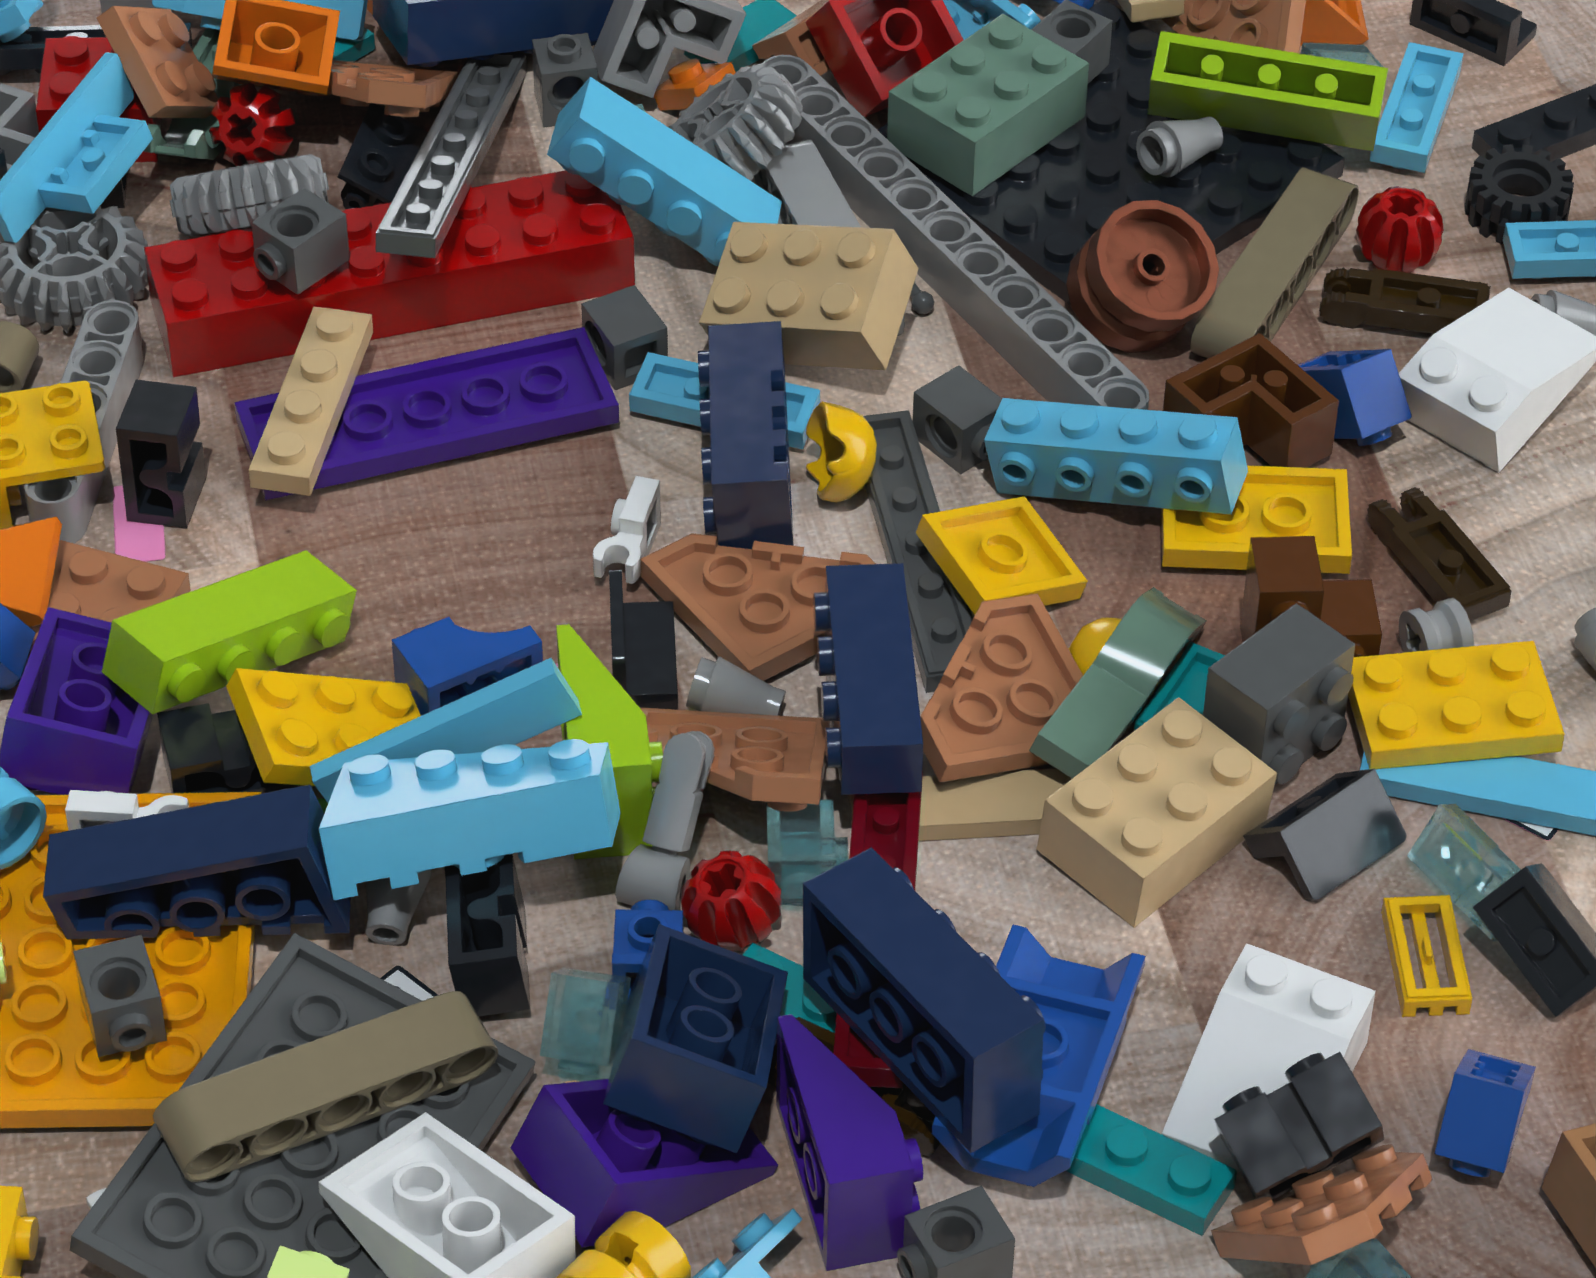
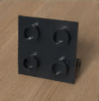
[337,103,429,209]

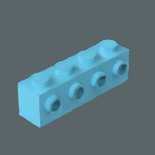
[547,77,782,267]
[984,398,1248,515]

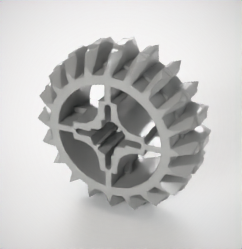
[669,63,804,181]
[169,154,329,236]
[0,206,148,334]

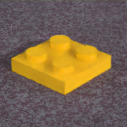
[916,496,1088,615]

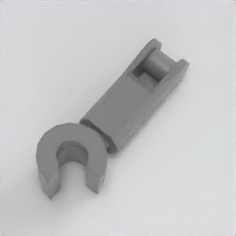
[615,731,715,910]

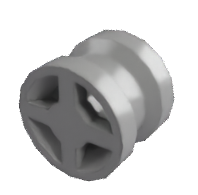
[1398,598,1474,653]

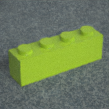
[1148,31,1388,151]
[102,550,357,715]

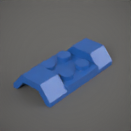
[932,924,1146,1187]

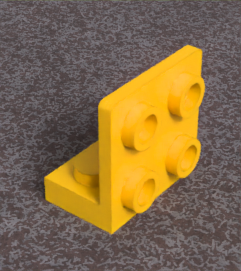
[0,380,105,529]

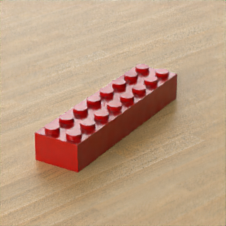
[144,170,635,377]

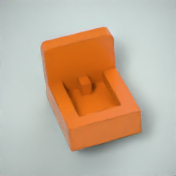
[654,59,736,110]

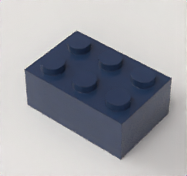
[603,924,788,1153]

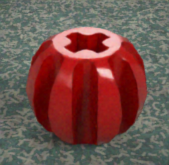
[209,83,295,166]
[1356,186,1444,273]
[681,851,782,952]

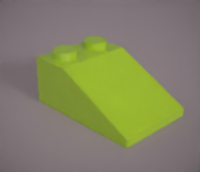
[556,624,663,859]

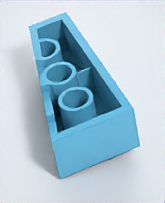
[319,739,621,900]

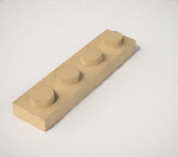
[249,306,373,496]

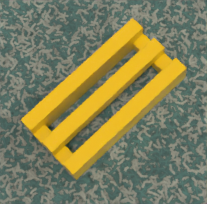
[1381,895,1472,1017]

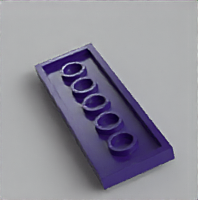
[234,327,619,501]

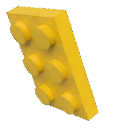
[1161,465,1352,574]
[1348,641,1565,769]
[226,668,421,786]

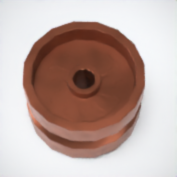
[1066,200,1219,352]

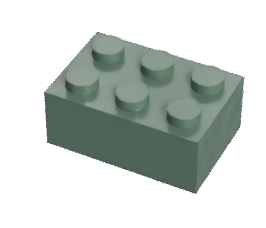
[887,14,1089,196]

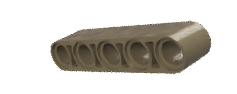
[1191,168,1359,359]
[153,991,498,1182]

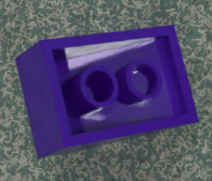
[0,607,153,795]
[776,1014,923,1271]
[510,1079,778,1247]

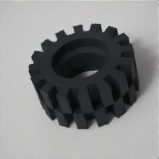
[1465,144,1574,244]

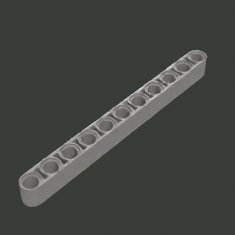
[762,55,1149,410]

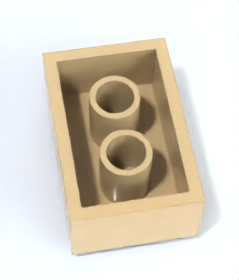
[699,222,919,370]
[1036,697,1277,928]

